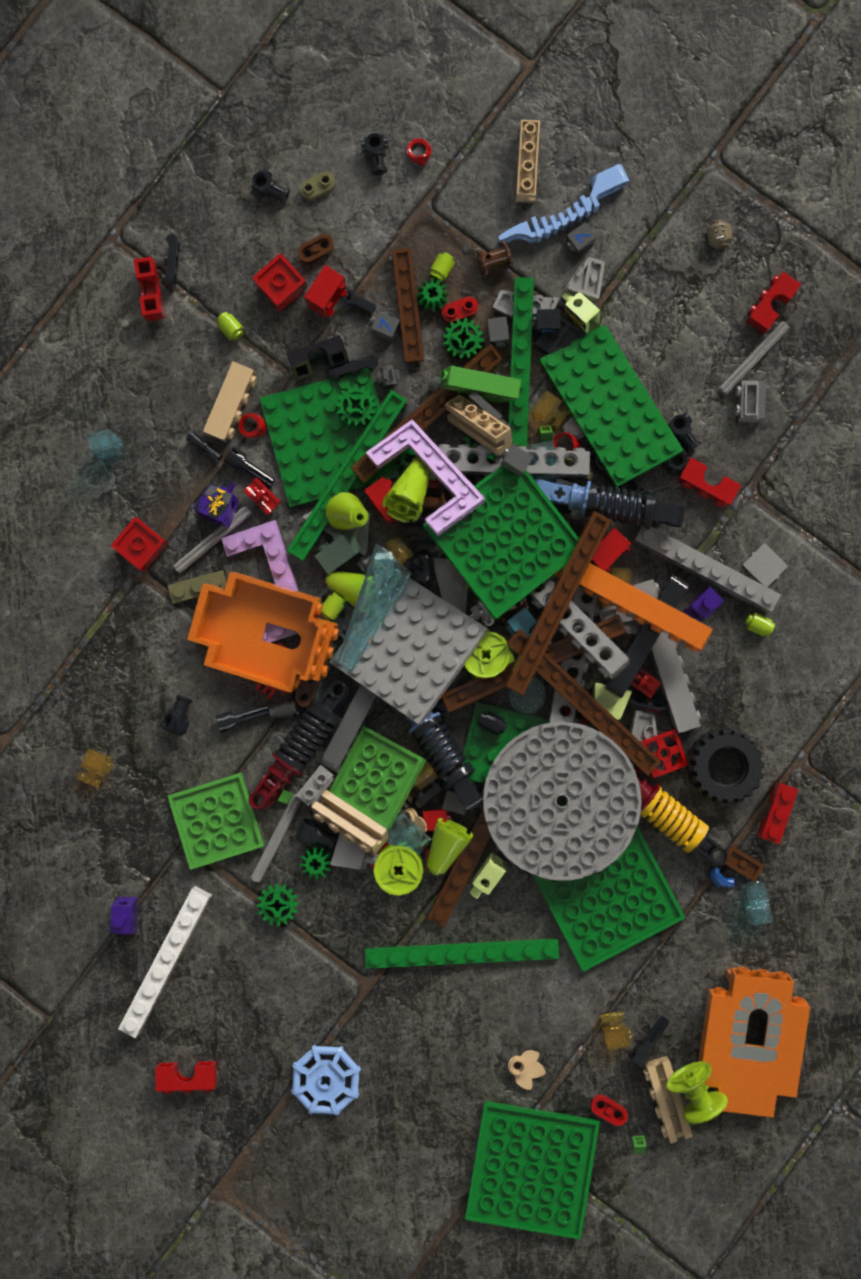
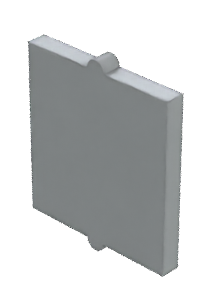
[742,543,788,587]

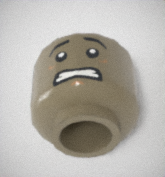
[707,219,733,250]

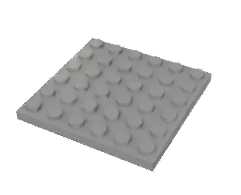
[329,570,489,726]

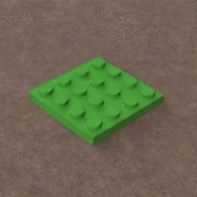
[329,726,426,830]
[168,772,265,870]

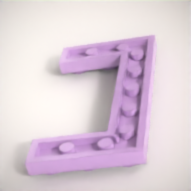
[366,420,485,536]
[221,520,299,643]

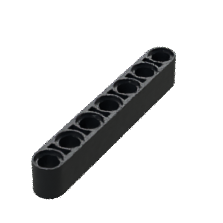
[604,574,689,698]

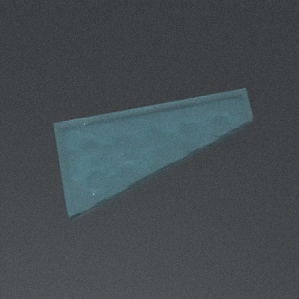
[337,544,411,672]

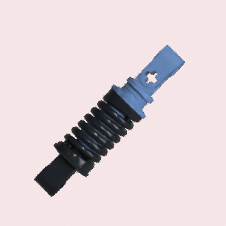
[535,479,685,530]
[406,712,483,812]

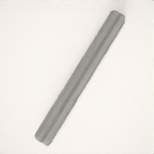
[719,321,789,395]
[173,506,251,573]
[251,794,302,883]

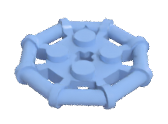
[291,1045,361,1116]

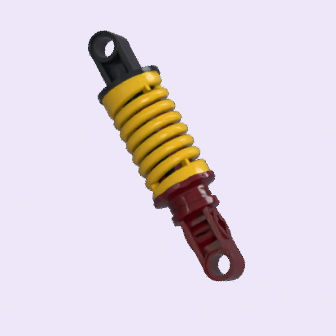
[637,778,728,865]

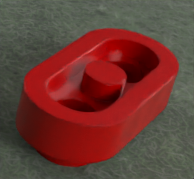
[442,297,478,324]
[590,1094,628,1126]

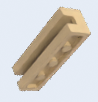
[515,119,540,203]
[203,361,257,443]
[445,394,513,456]
[312,790,389,855]
[643,1056,693,1144]

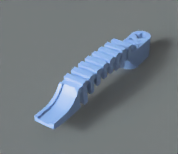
[498,164,630,246]

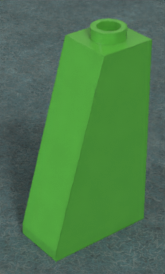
[439,366,521,403]

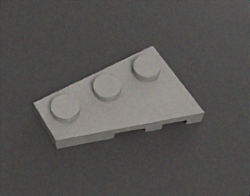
[492,290,560,330]
[628,710,662,770]

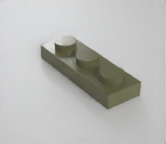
[168,570,227,604]

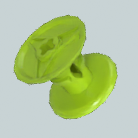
[464,631,515,680]
[374,843,423,896]
[667,1061,728,1124]

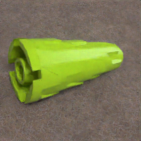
[383,455,431,523]

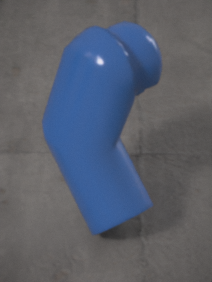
[709,867,735,888]

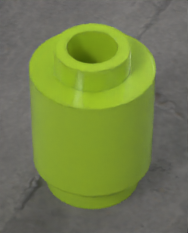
[429,252,455,283]
[216,312,244,341]
[320,592,346,621]
[744,612,775,637]

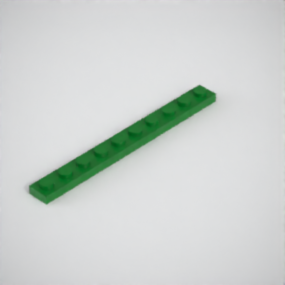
[508,277,534,449]
[287,390,408,561]
[365,938,559,969]

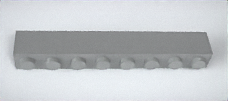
[632,525,781,613]
[633,579,702,733]

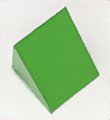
[539,425,553,444]
[278,789,294,804]
[632,1135,646,1154]

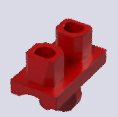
[243,477,281,515]
[630,667,661,699]

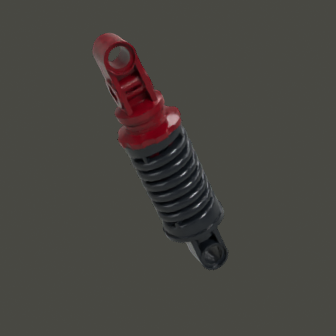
[249,681,351,811]

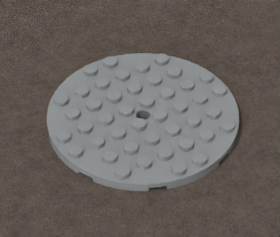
[483,722,641,880]

